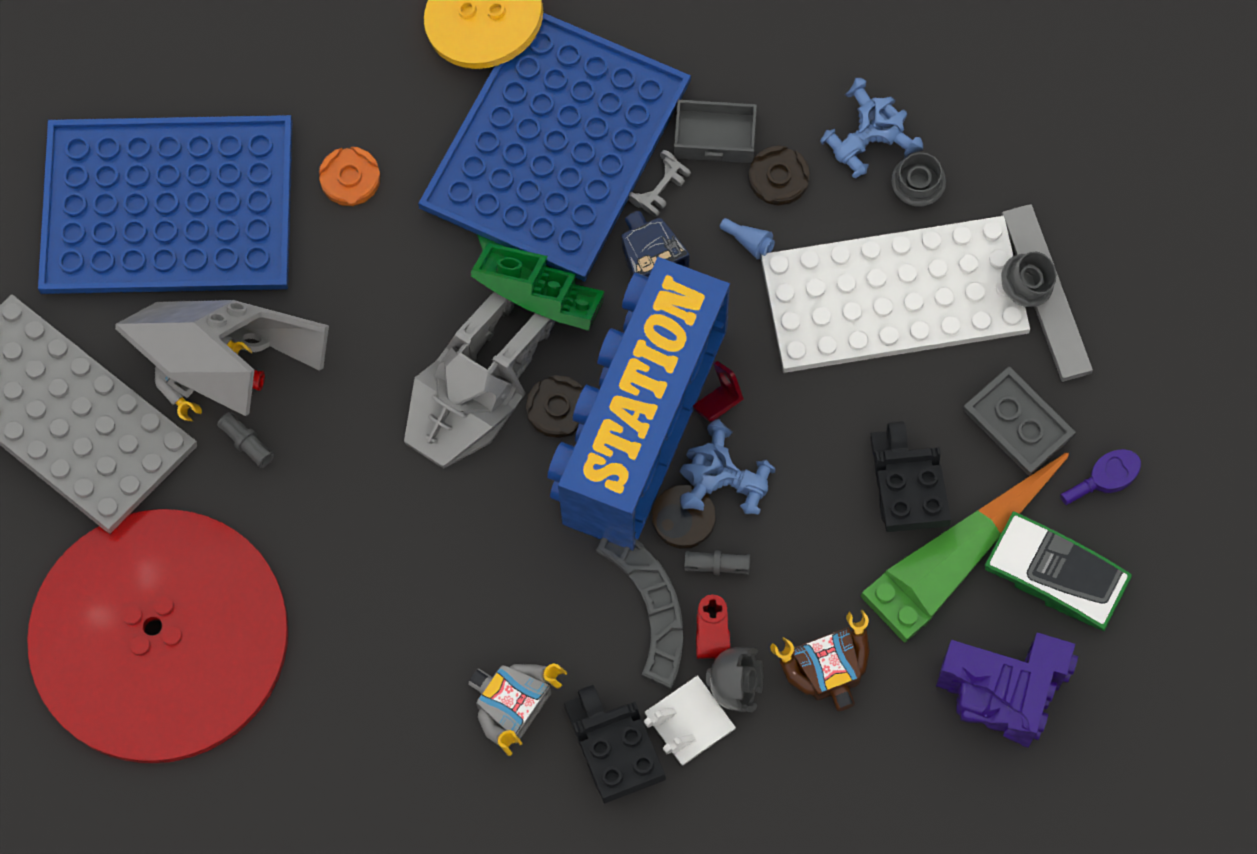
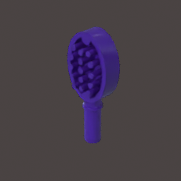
[1060,449,1141,505]

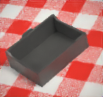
[674,100,757,163]

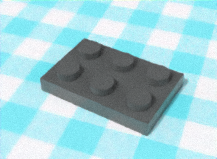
[963,366,1076,476]

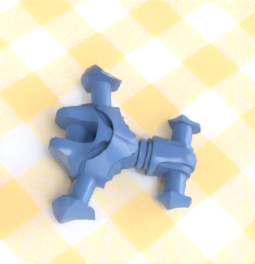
[820,78,923,178]
[680,419,775,515]

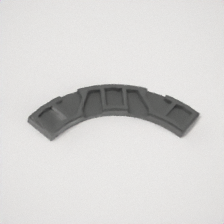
[596,538,683,691]

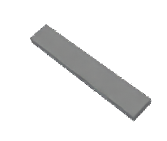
[1001,204,1093,382]

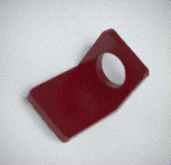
[693,361,744,422]

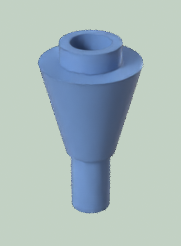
[720,218,775,259]

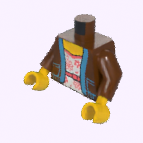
[770,610,870,712]

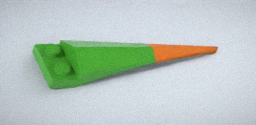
[860,453,1069,643]

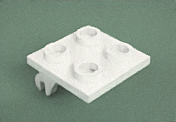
[644,675,736,766]

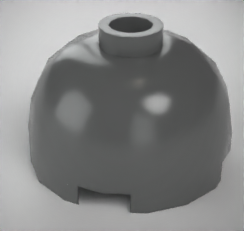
[706,647,764,713]

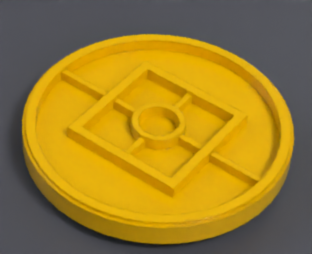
[424,0,543,69]

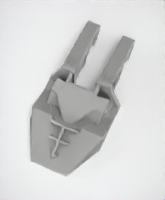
[404,292,555,469]

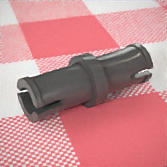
[217,412,274,468]
[685,550,751,576]

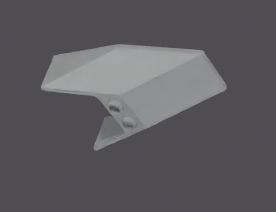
[115,300,329,416]

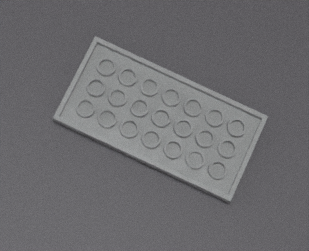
[0,295,197,534]

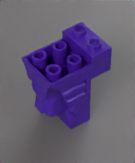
[936,632,1078,748]

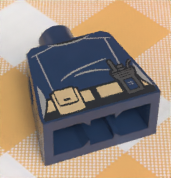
[621,211,689,277]

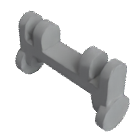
[628,150,691,217]

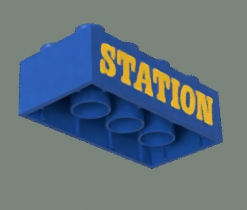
[547,257,730,551]

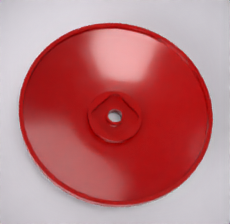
[27,509,288,763]

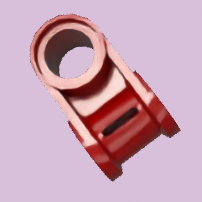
[696,594,730,659]

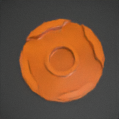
[319,147,380,206]

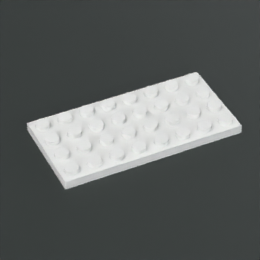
[761,216,1030,373]

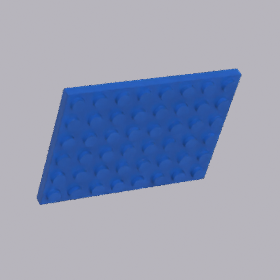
[418,13,691,282]
[38,115,293,294]

